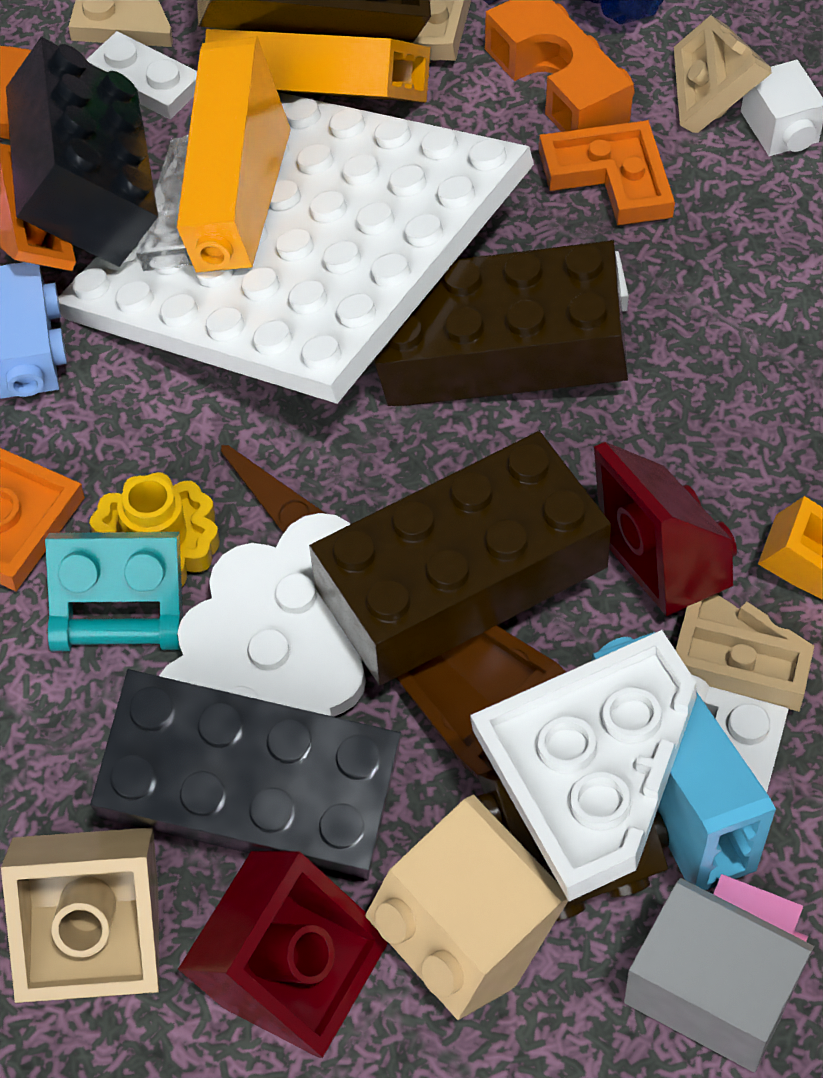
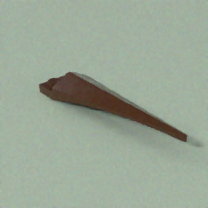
[221,445,566,780]

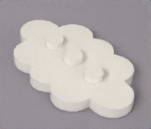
[159,513,366,717]

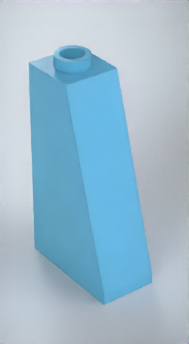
[592,632,776,890]

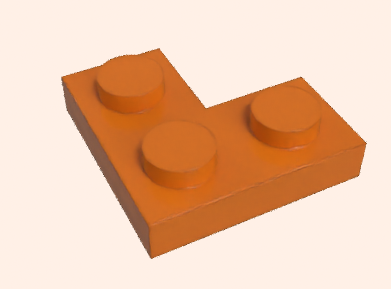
[538,120,675,225]

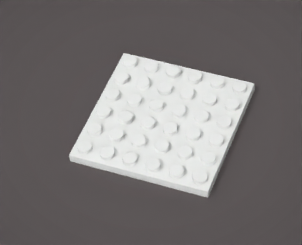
[58,92,534,404]

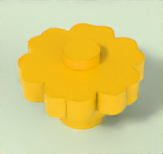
[89,472,220,587]

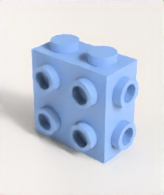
[0,262,67,399]

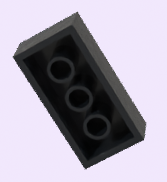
[6,37,159,267]
[90,669,401,881]

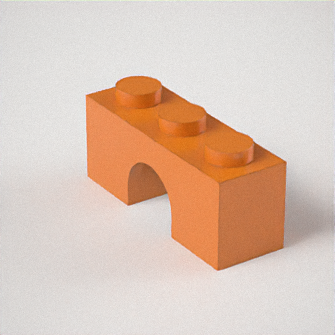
[485,0,635,132]

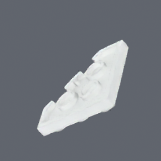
[470,630,697,901]

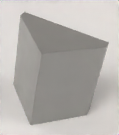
[624,878,815,1073]

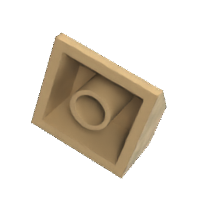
[365,794,568,1020]
[1,827,159,1003]

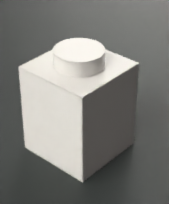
[741,60,823,156]

